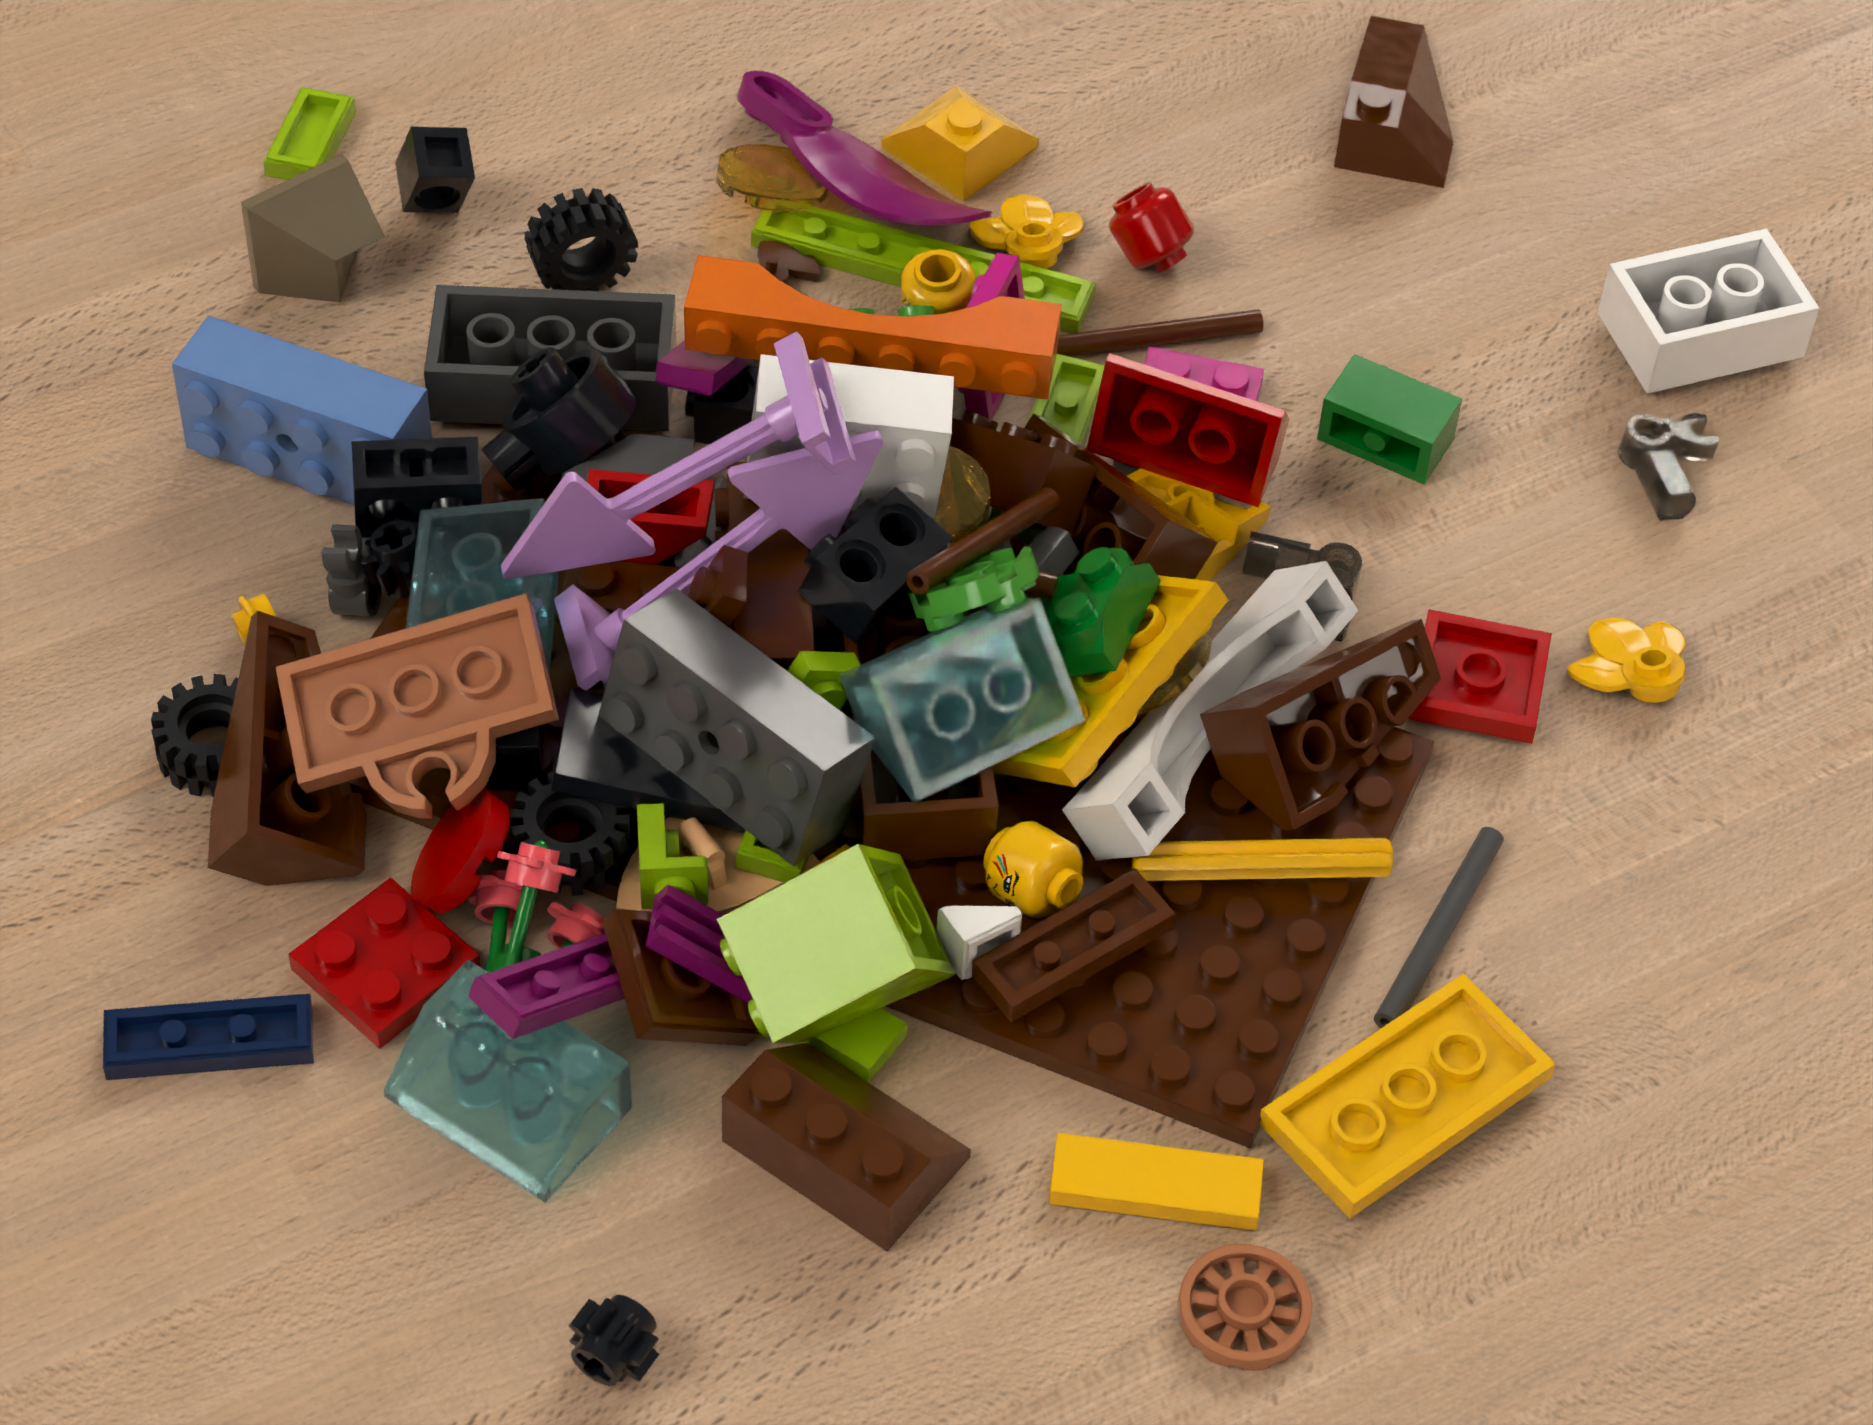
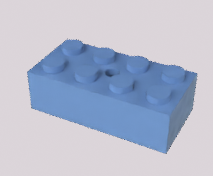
[172,315,432,505]

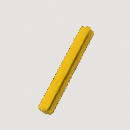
[1131,838,1394,881]

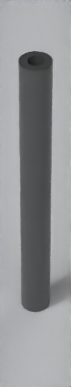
[1374,827,1504,1028]

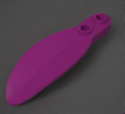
[737,70,993,225]

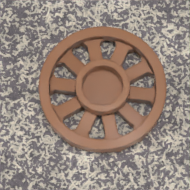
[1178,1244,1313,1370]

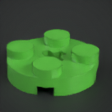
[908,547,1040,632]

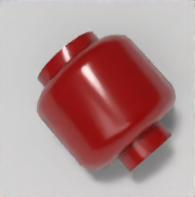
[1109,182,1194,272]

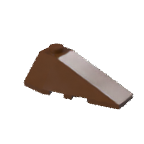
[1334,16,1453,188]
[1024,413,1218,579]

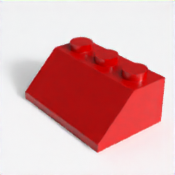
[1087,353,1290,508]

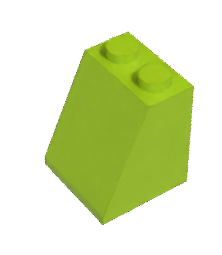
[717,844,956,1045]

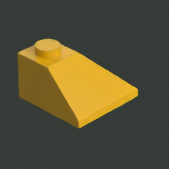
[881,85,1039,202]

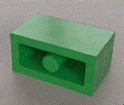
[1317,354,1462,485]

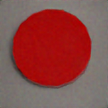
[410,788,510,914]

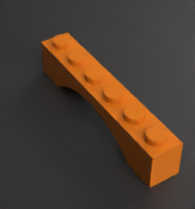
[684,255,1062,399]

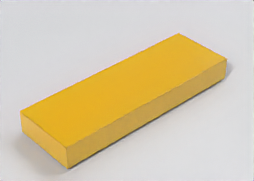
[1048,1133,1264,1231]

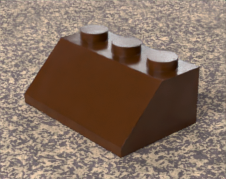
[721,1043,971,1251]

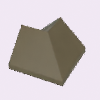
[241,154,385,302]

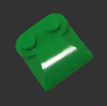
[1006,547,1161,684]

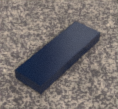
[103,993,314,1080]

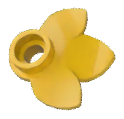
[969,194,1084,269]
[1567,617,1686,703]

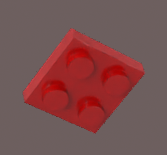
[1408,609,1552,744]
[288,877,481,1049]

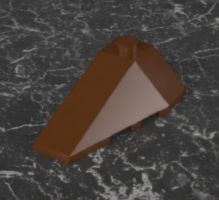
[208,611,366,886]
[1200,619,1441,831]

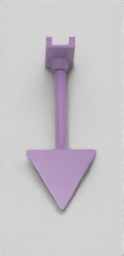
[501,332,857,579]
[554,430,884,691]

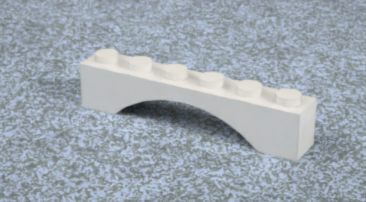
[1062,561,1358,860]

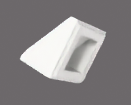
[937,906,1022,980]

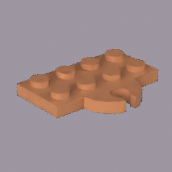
[275,593,559,819]

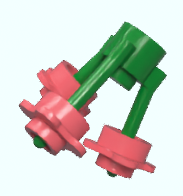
[469,840,605,975]

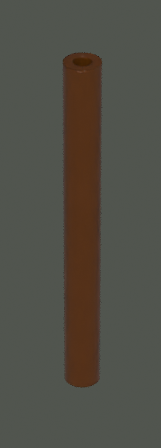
[1057,309,1263,357]
[906,487,1060,594]

